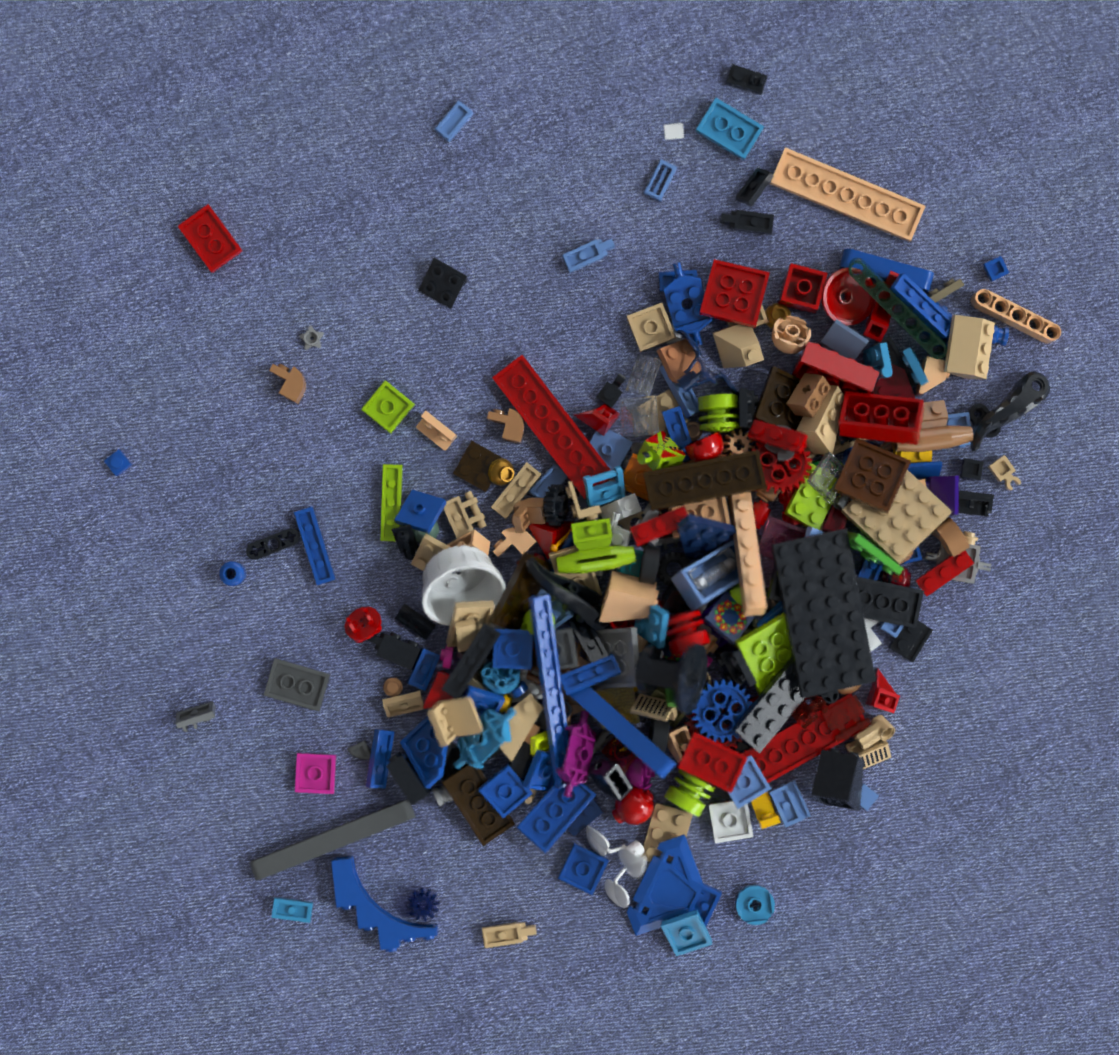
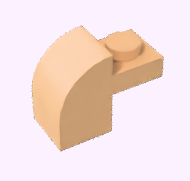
[493,527,537,557]

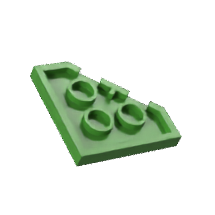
[847,531,904,575]

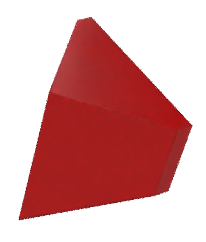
[574,404,620,436]
[528,521,574,559]
[865,668,900,714]

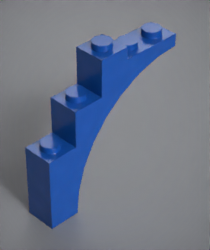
[331,856,439,952]

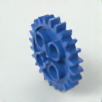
[691,679,753,743]

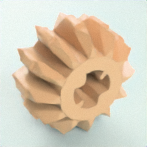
[723,429,755,456]

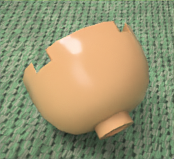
[772,315,811,354]

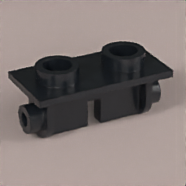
[391,524,419,560]

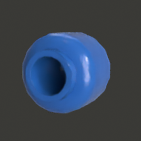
[219,561,246,586]

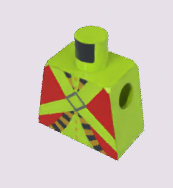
[637,431,686,470]

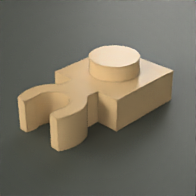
[988,455,1021,491]

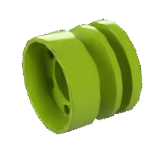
[698,394,740,433]
[664,769,715,817]

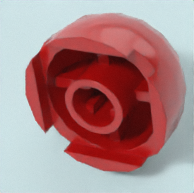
[684,431,724,462]

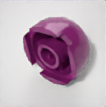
[622,754,655,789]

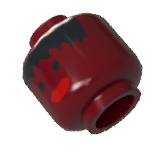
[882,566,911,587]

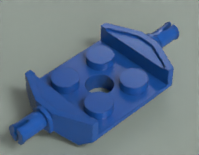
[663,262,712,346]

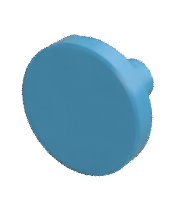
[481,661,520,694]

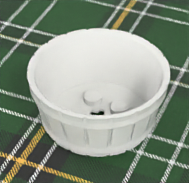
[422,546,506,626]

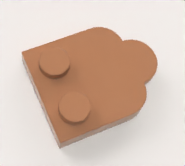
[657,338,701,383]

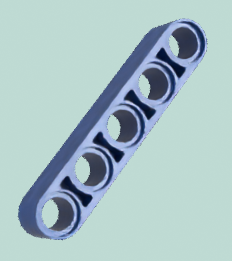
[839,249,934,293]

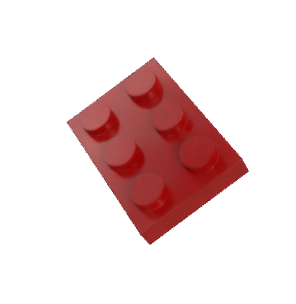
[178,204,243,273]
[678,732,748,793]

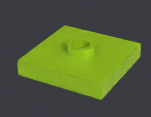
[361,380,415,434]

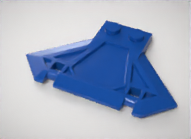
[627,834,722,936]

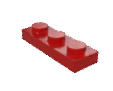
[747,419,808,454]
[630,506,688,547]
[914,550,975,597]

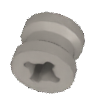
[433,785,453,807]

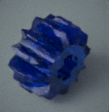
[407,887,440,921]

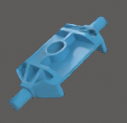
[454,708,517,769]

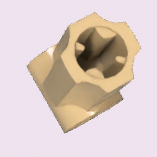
[854,715,895,750]

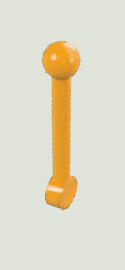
[550,527,572,552]

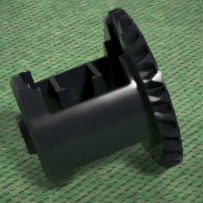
[635,643,707,714]

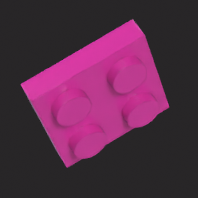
[295,753,337,794]

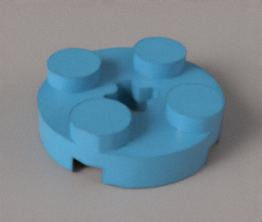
[735,885,775,925]

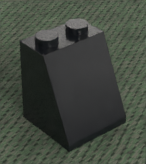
[811,748,864,811]

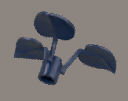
[676,330,739,398]

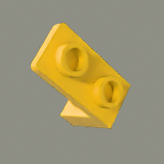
[751,791,781,829]

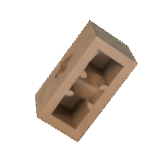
[787,373,831,418]

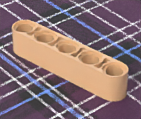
[971,289,1061,343]

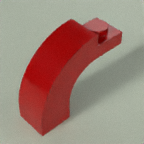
[863,270,899,342]

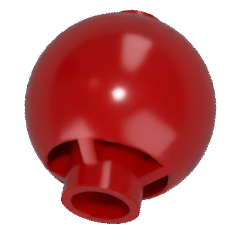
[612,786,654,825]

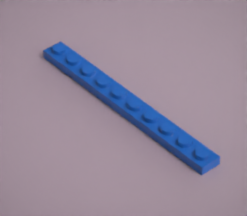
[529,594,569,789]

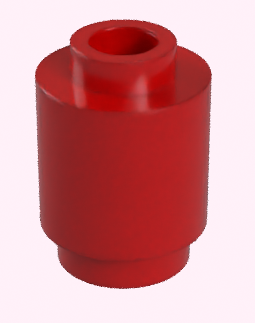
[753,500,771,530]

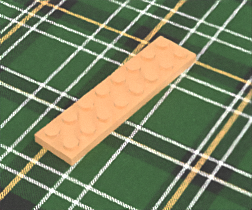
[770,147,925,242]

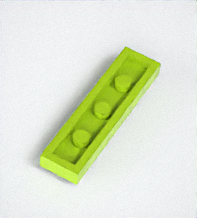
[380,464,403,542]

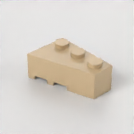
[796,385,845,455]
[500,692,543,761]

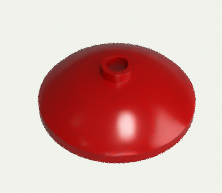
[821,267,876,325]

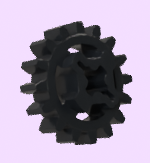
[543,484,569,526]

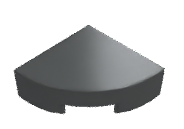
[347,740,371,760]

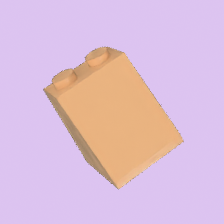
[599,570,659,622]

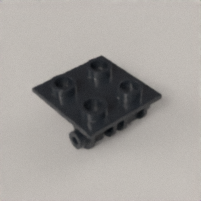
[418,257,467,309]

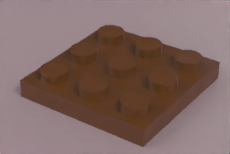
[833,438,911,514]

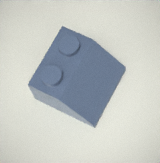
[818,319,869,359]

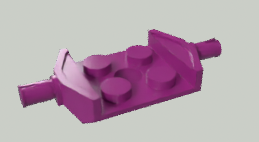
[556,711,596,798]

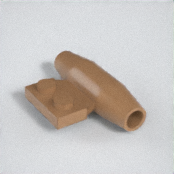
[893,400,973,452]

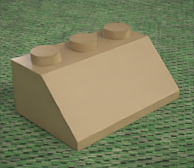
[944,315,995,379]

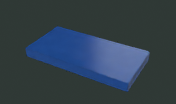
[516,783,597,854]

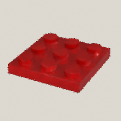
[699,259,770,328]

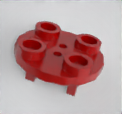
[344,607,382,643]

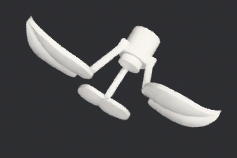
[586,825,646,908]

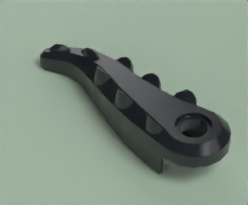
[970,371,1050,451]
[526,557,609,630]

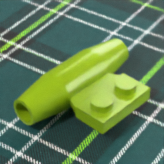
[557,518,636,574]

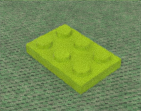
[784,463,838,530]

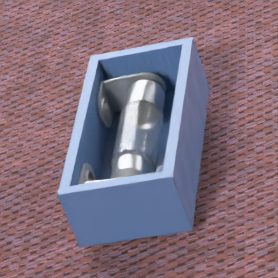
[671,540,739,612]

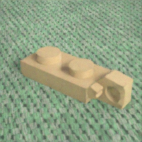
[482,922,537,948]

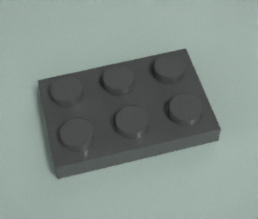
[264,658,331,711]

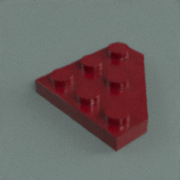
[871,364,916,399]

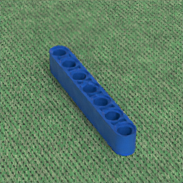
[564,686,676,779]

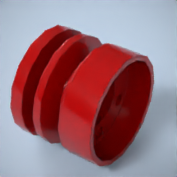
[666,611,711,656]

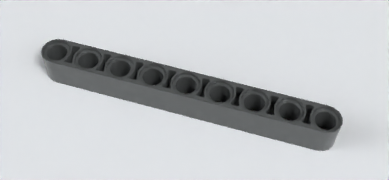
[249,799,416,881]

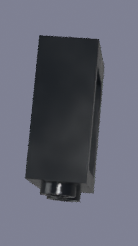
[386,752,431,805]

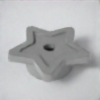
[299,325,324,350]

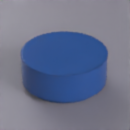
[509,681,529,698]

